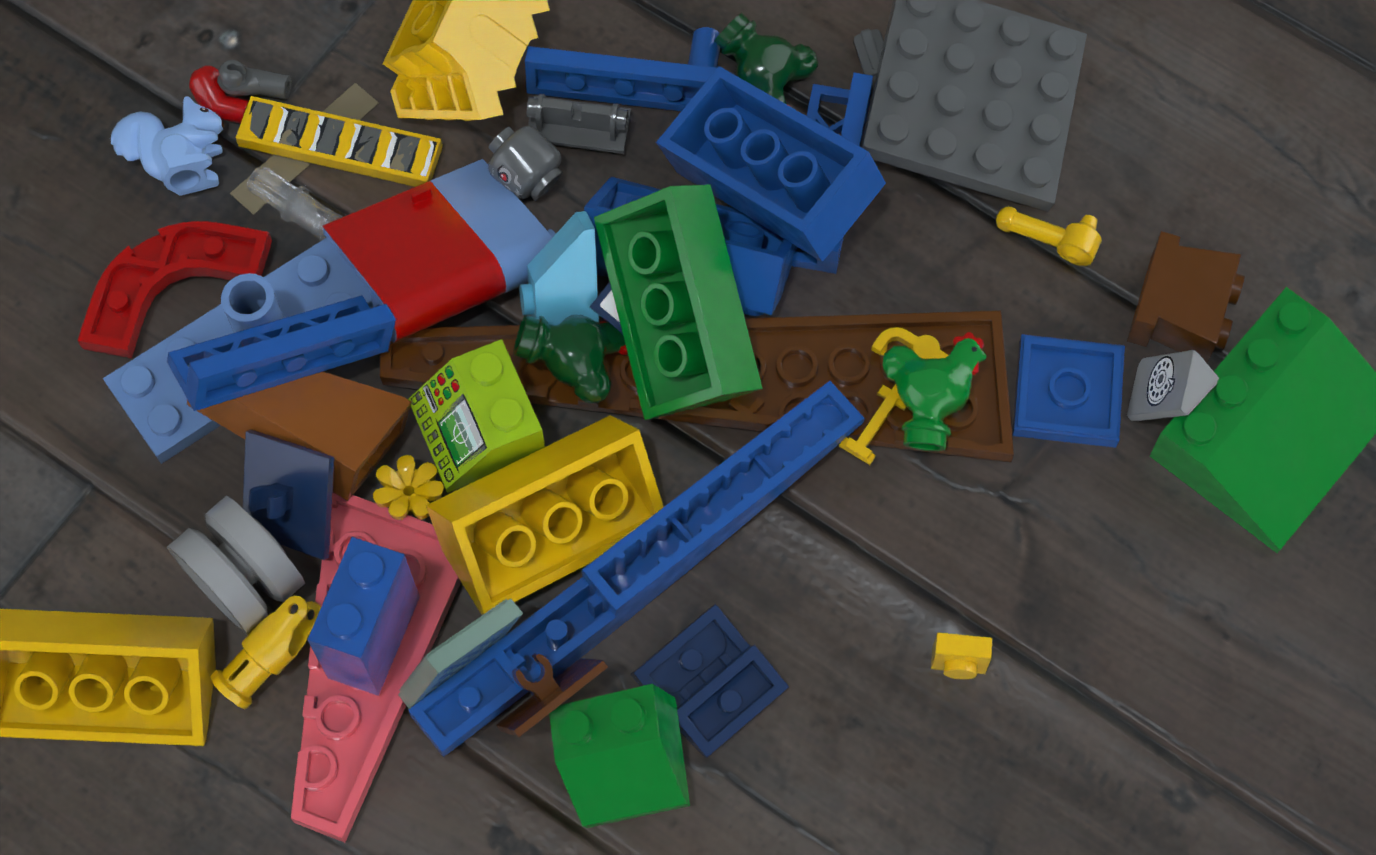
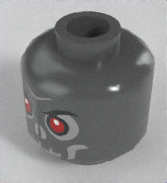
[488,126,563,201]

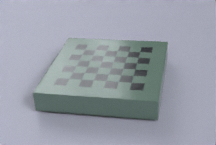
[398,598,523,709]

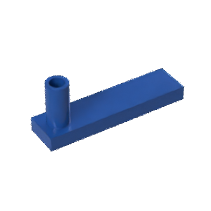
[525,27,720,111]

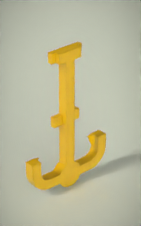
[839,327,949,465]

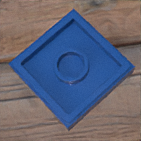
[1012,334,1125,448]

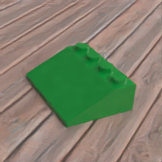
[1149,287,1376,554]

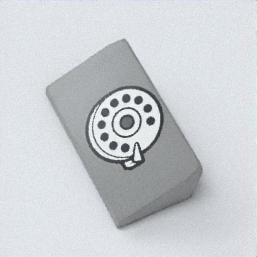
[1127,350,1219,421]

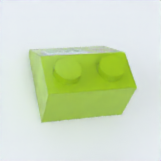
[408,339,545,493]

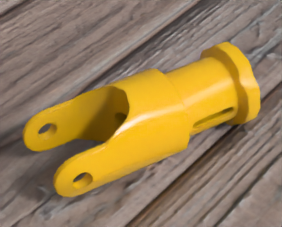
[210,596,321,709]

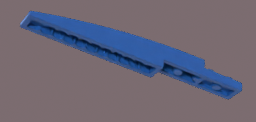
[408,381,865,757]

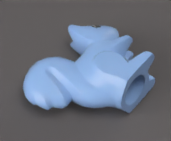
[111,96,223,196]

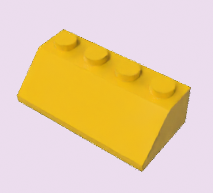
[426,415,664,615]
[0,609,216,746]

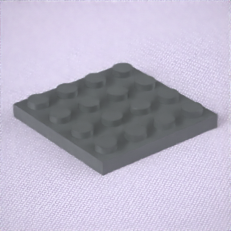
[860,0,1087,212]

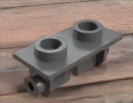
[527,93,631,154]

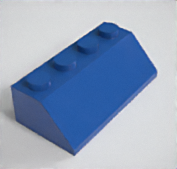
[584,177,797,316]

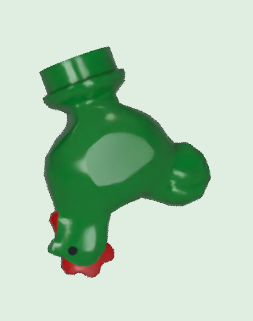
[883,332,987,451]

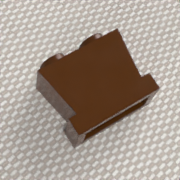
[1127,231,1245,363]

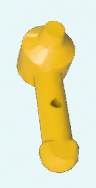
[996,206,1102,266]

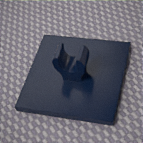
[243,430,334,560]

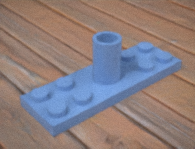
[103,238,373,464]

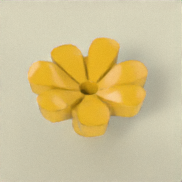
[373,455,444,520]

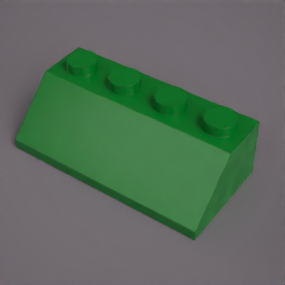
[594,184,763,420]

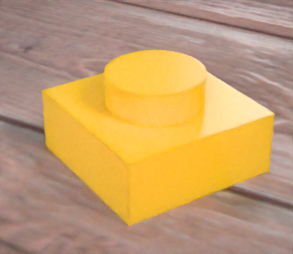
[931,632,992,679]

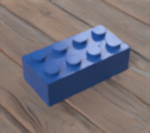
[656,66,886,262]

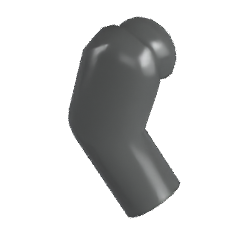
[217,60,292,100]

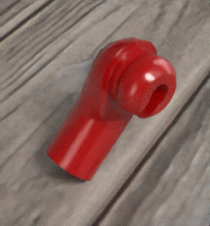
[189,65,249,124]

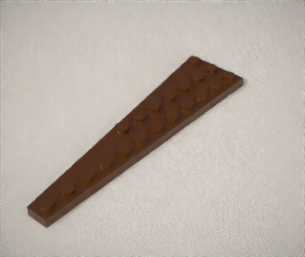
[380,310,1014,462]

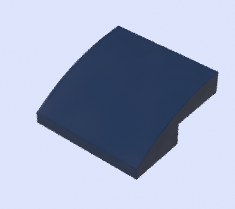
[630,604,789,758]

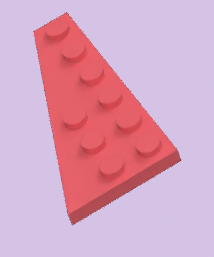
[291,493,461,843]

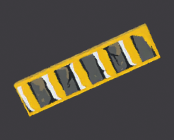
[236,96,442,187]

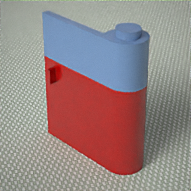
[322,159,556,342]

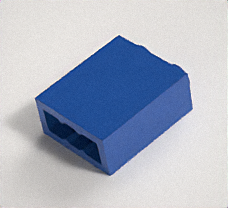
[307,537,420,696]

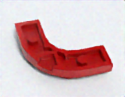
[77,221,272,358]

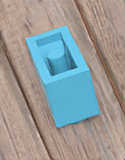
[520,211,599,326]

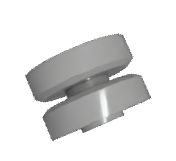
[167,495,305,635]

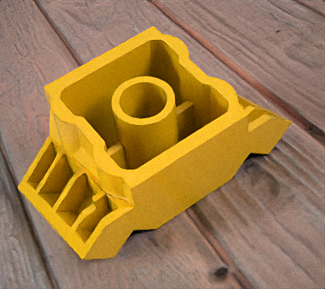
[383,0,550,121]

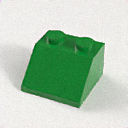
[549,684,690,828]

